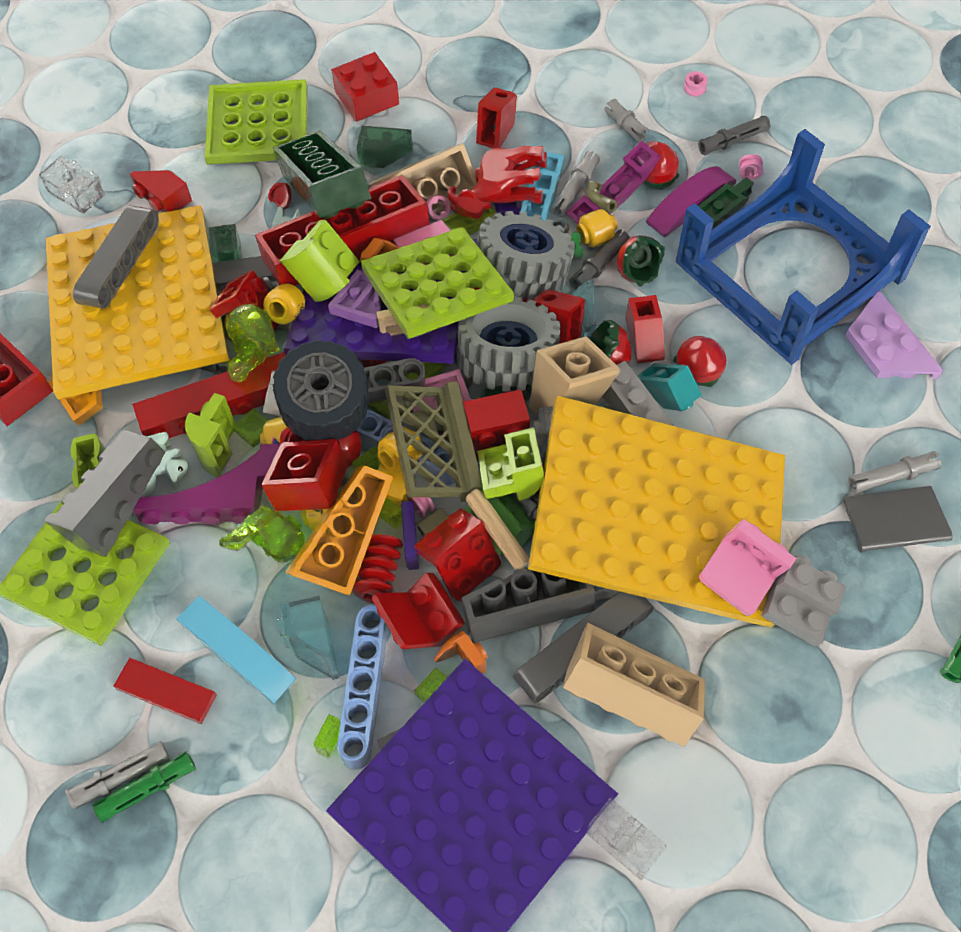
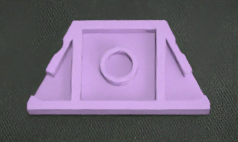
[845,291,943,378]

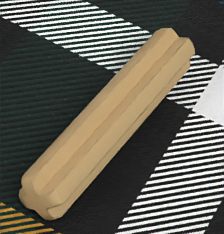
[466,489,530,569]

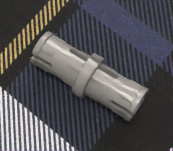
[605,99,649,142]

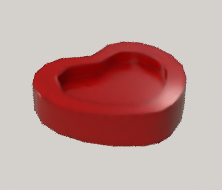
[268,182,292,209]

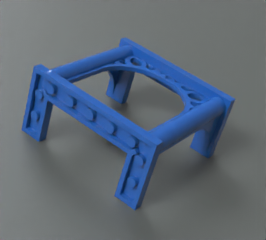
[675,129,931,365]

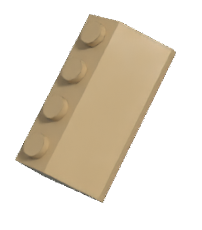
[367,144,477,214]
[563,623,705,747]

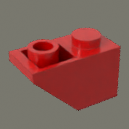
[130,170,192,212]
[625,295,665,364]

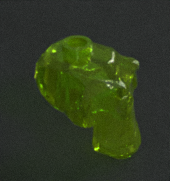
[226,303,280,382]
[219,505,305,563]

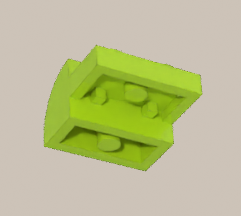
[280,220,360,302]
[185,393,237,477]
[477,428,544,501]

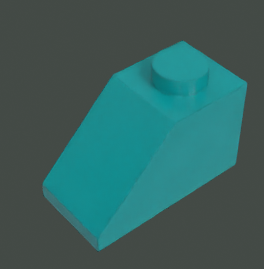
[637,363,702,412]

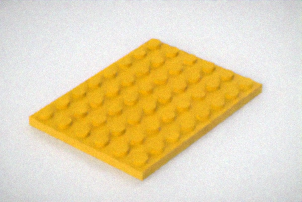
[46,205,229,399]
[528,396,785,628]

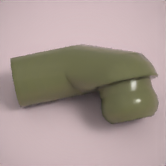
[585,180,618,213]

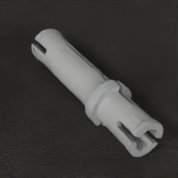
[550,151,600,217]
[848,451,942,494]
[65,741,170,810]

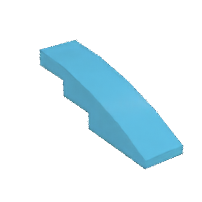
[521,152,564,221]
[176,596,296,704]

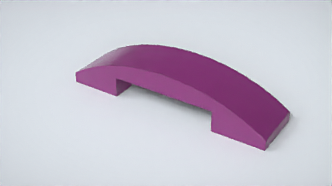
[566,140,660,225]
[646,166,736,238]

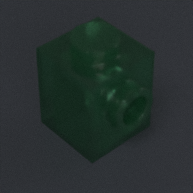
[209,224,242,263]

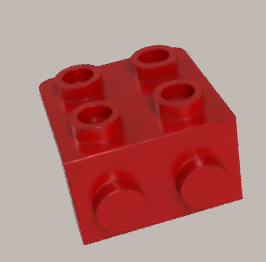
[414,508,501,601]

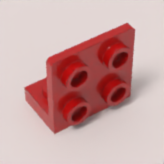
[209,270,279,342]
[371,573,465,649]

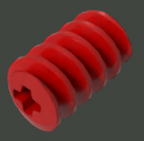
[352,534,403,605]

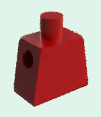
[476,88,517,148]
[522,289,585,344]

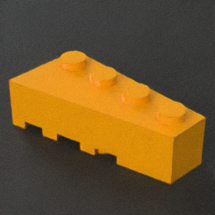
[285,465,393,596]

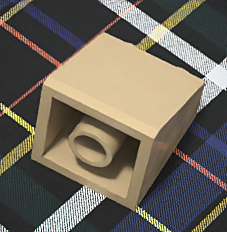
[529,336,620,423]

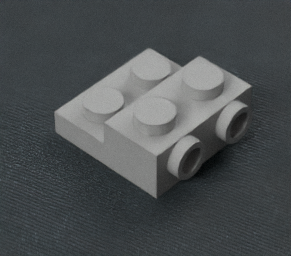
[761,555,846,647]

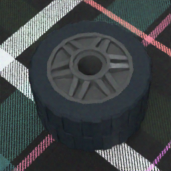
[273,340,369,441]

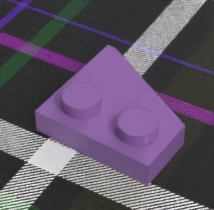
[328,269,382,328]

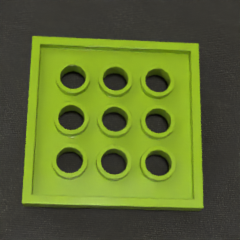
[204,79,308,165]
[361,227,514,339]
[0,492,170,646]

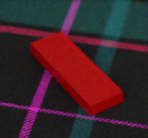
[113,657,217,725]

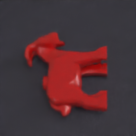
[447,145,548,219]

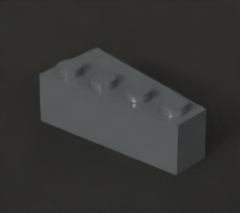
[44,430,165,557]
[462,567,595,643]

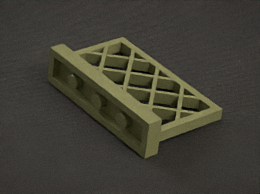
[385,382,483,502]

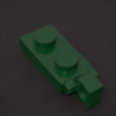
[698,177,754,229]

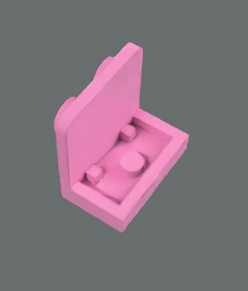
[699,519,796,616]

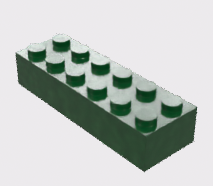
[273,130,371,218]

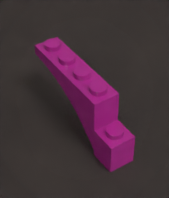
[133,444,280,525]

